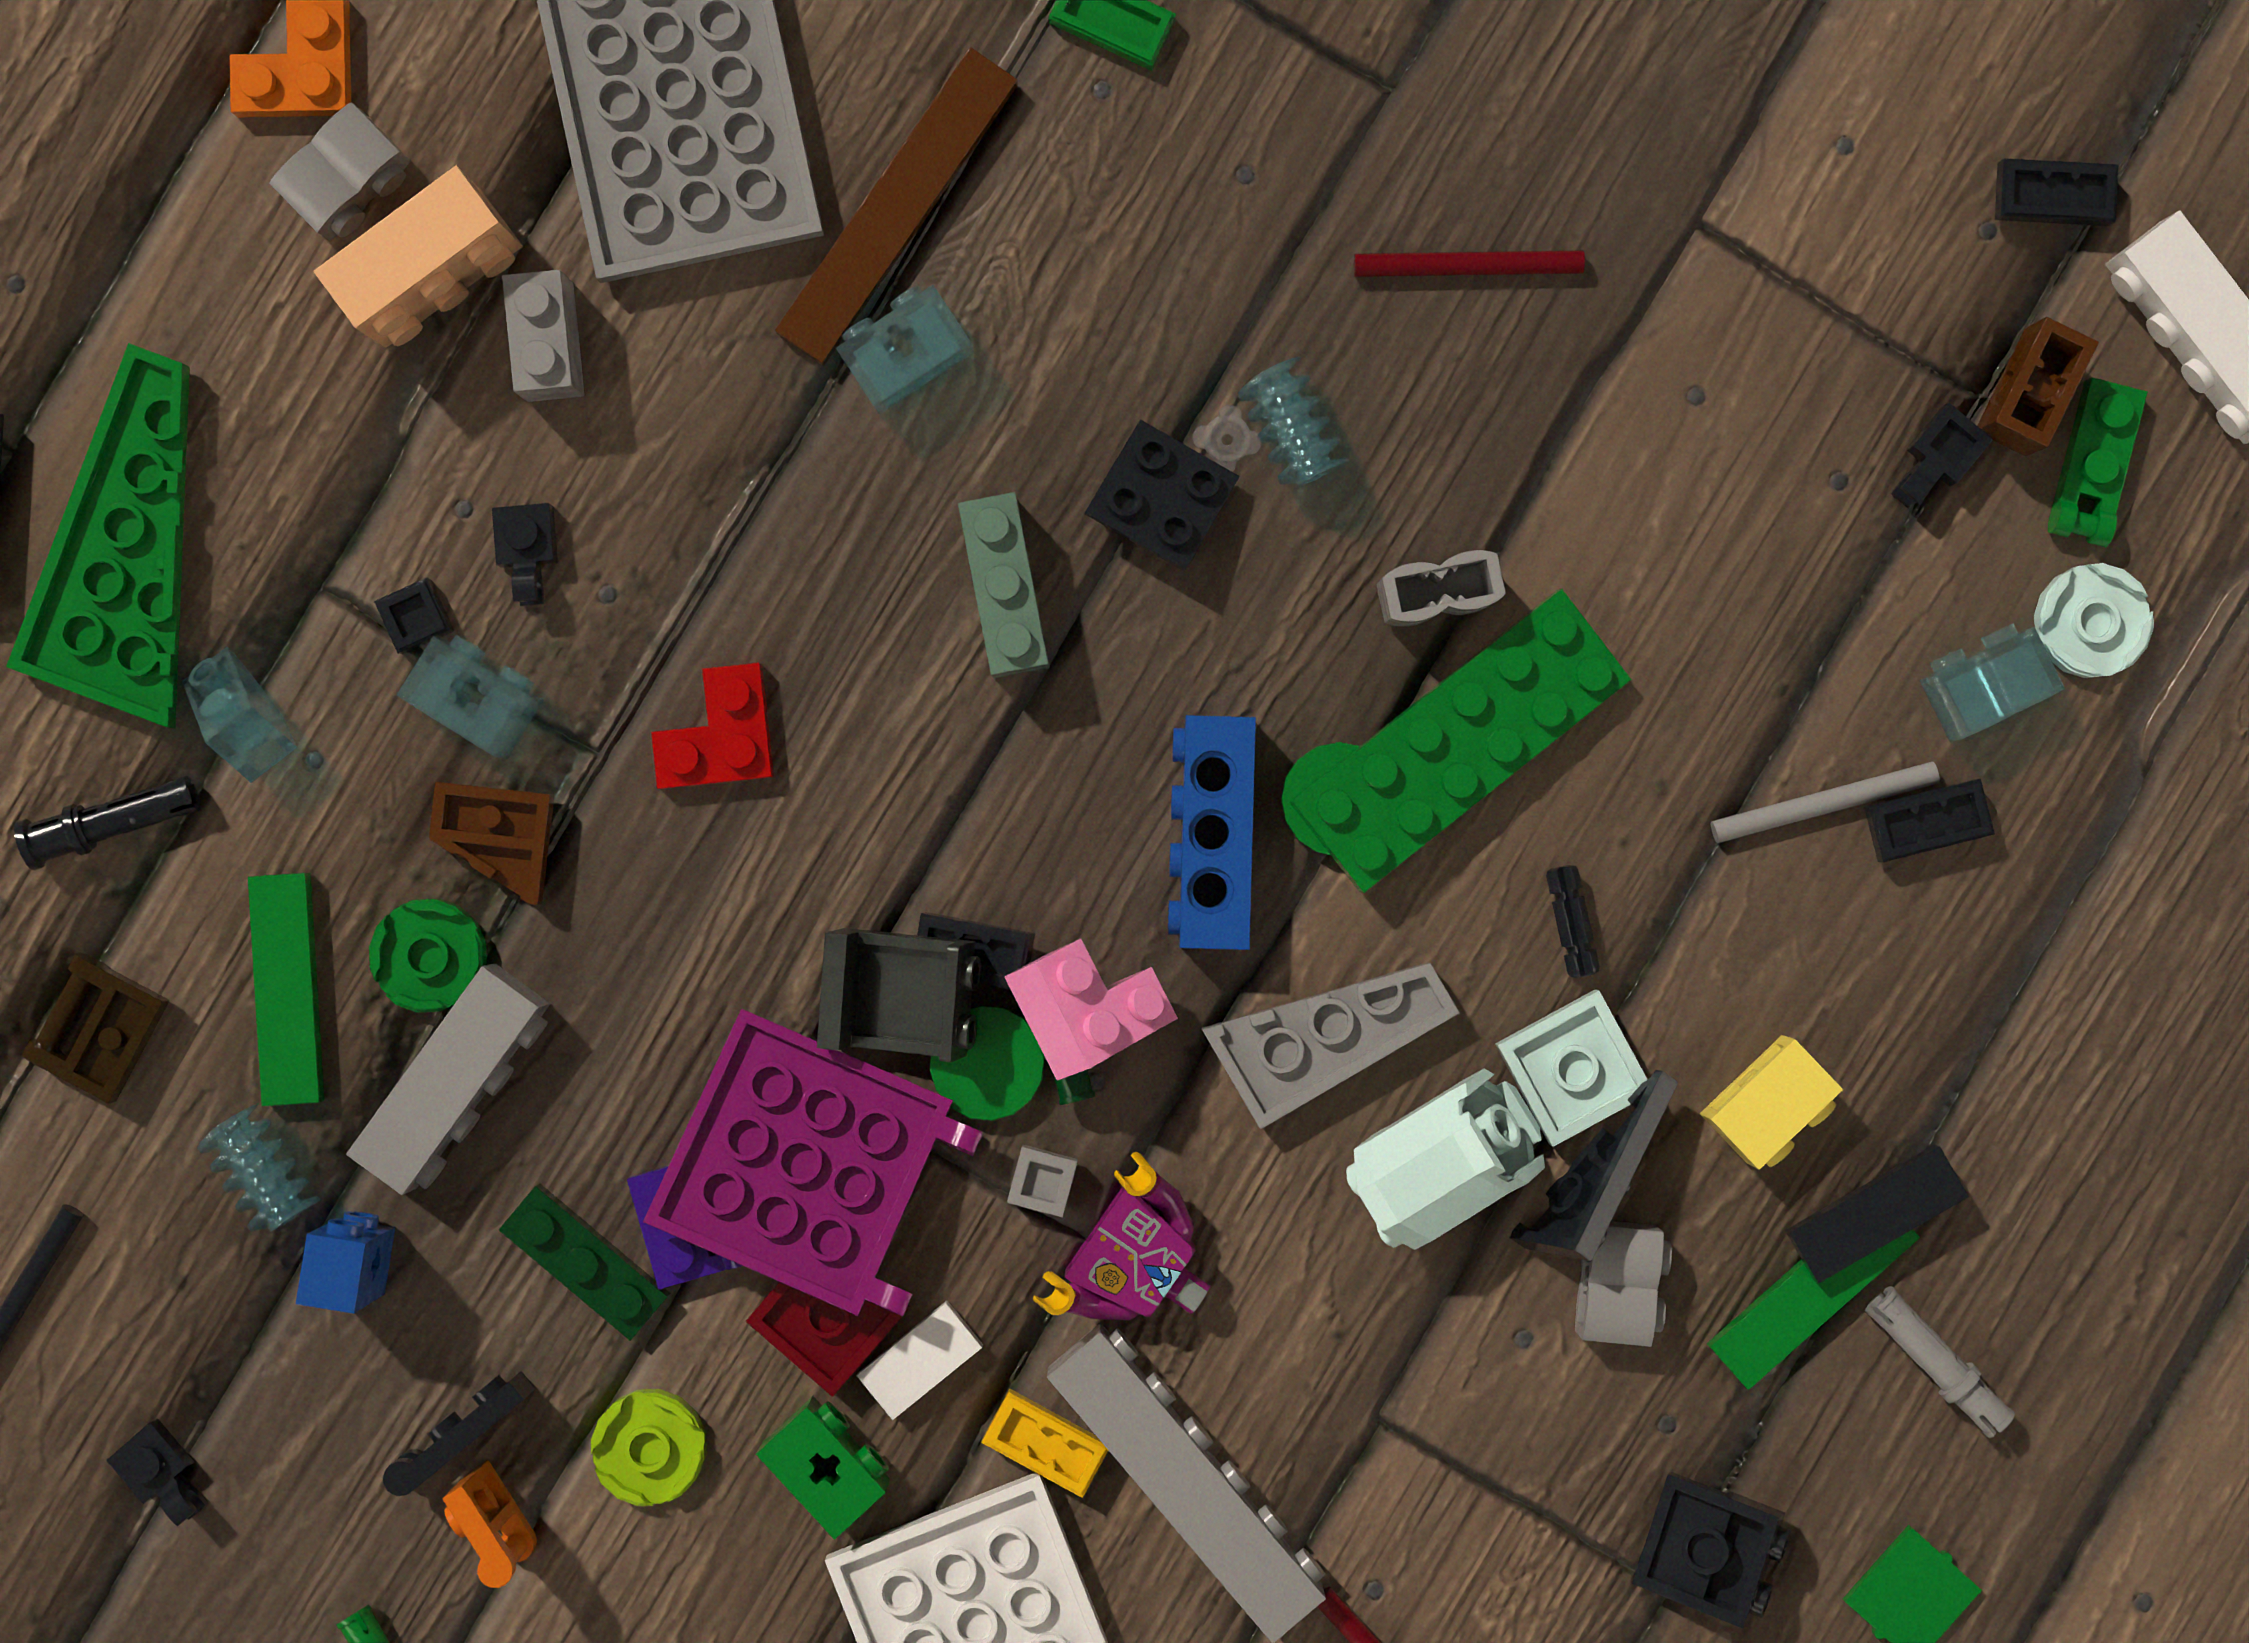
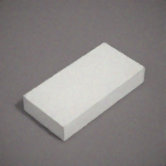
[856,1300,983,1420]

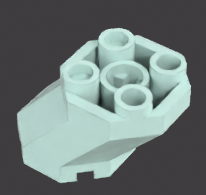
[1346,1068,1545,1250]

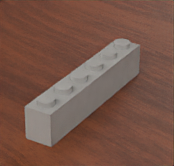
[1047,1322,1326,1643]

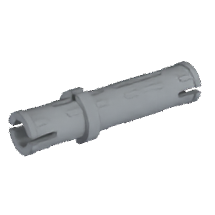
[1865,1286,2015,1438]

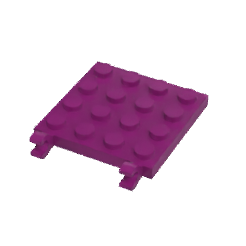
[643,1009,983,1316]

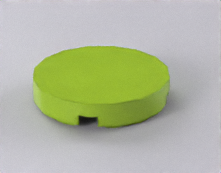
[591,1389,707,1506]

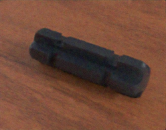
[1546,865,1600,978]

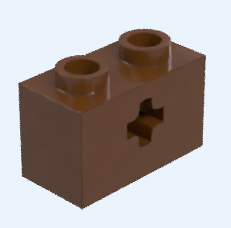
[1977,317,2099,456]

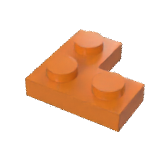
[230,0,351,118]

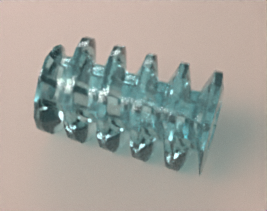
[1238,357,1350,487]
[197,1103,321,1232]

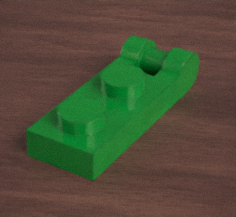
[2048,377,2148,548]

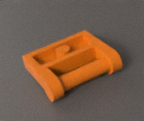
[442,1460,537,1588]

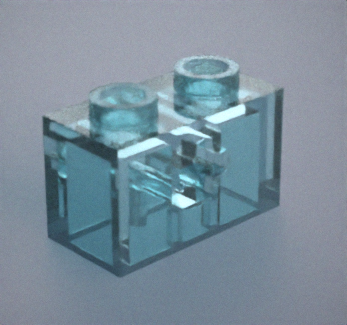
[836,285,974,415]
[397,635,544,759]

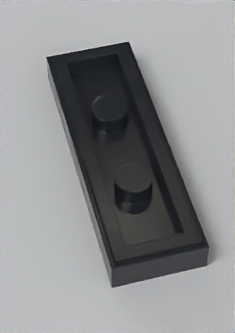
[1785,1144,1969,1283]

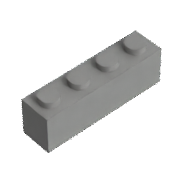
[346,963,551,1195]

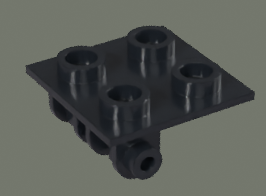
[1084,419,1240,572]

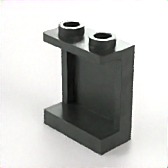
[817,928,981,1062]

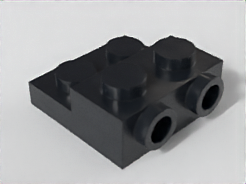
[1632,1472,1791,1629]

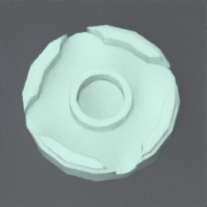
[2034,563,2154,678]

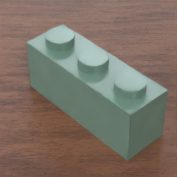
[958,492,1050,679]

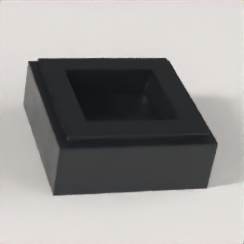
[374,578,454,655]

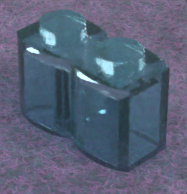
[1919,623,2065,742]

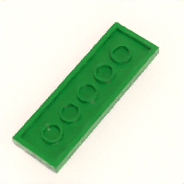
[1290,589,1632,893]

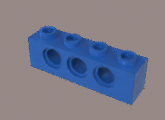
[1168,715,1256,950]

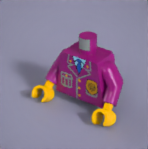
[1033,1152,1210,1321]

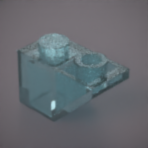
[182,647,297,783]

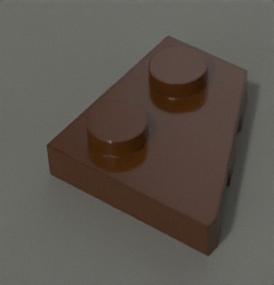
[429,782,554,905]

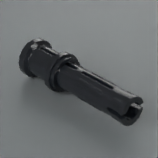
[14,776,201,871]

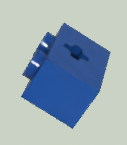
[296,1211,396,1314]

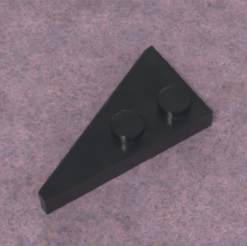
[1509,1070,1678,1261]

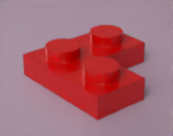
[651,663,774,789]

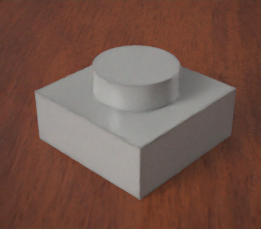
[1007,1145,1078,1218]

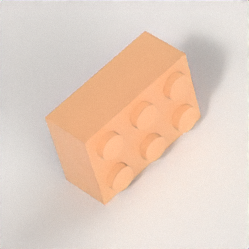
[313,165,523,348]

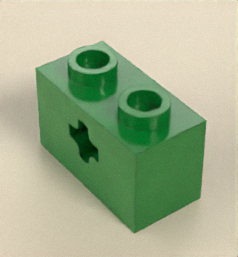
[756,1396,890,1540]

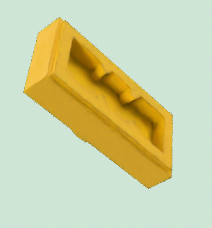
[981,1389,1109,1498]

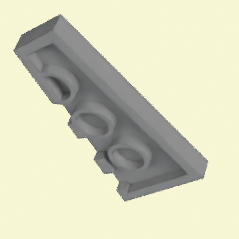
[1202,962,1459,1130]

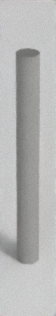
[1711,761,1940,843]

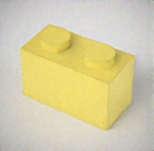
[1699,1035,1843,1170]

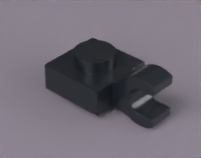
[1891,403,1993,508]
[492,503,558,606]
[106,1419,208,1526]

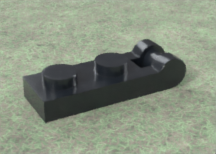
[383,1371,536,1496]

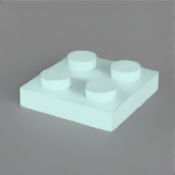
[1495,989,1648,1147]

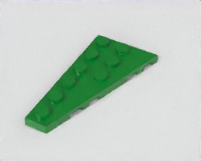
[6,343,190,729]

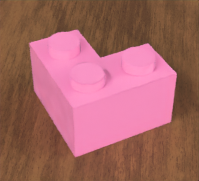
[1004,939,1178,1081]

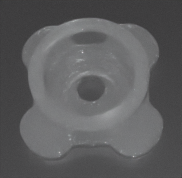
[1193,405,1261,472]

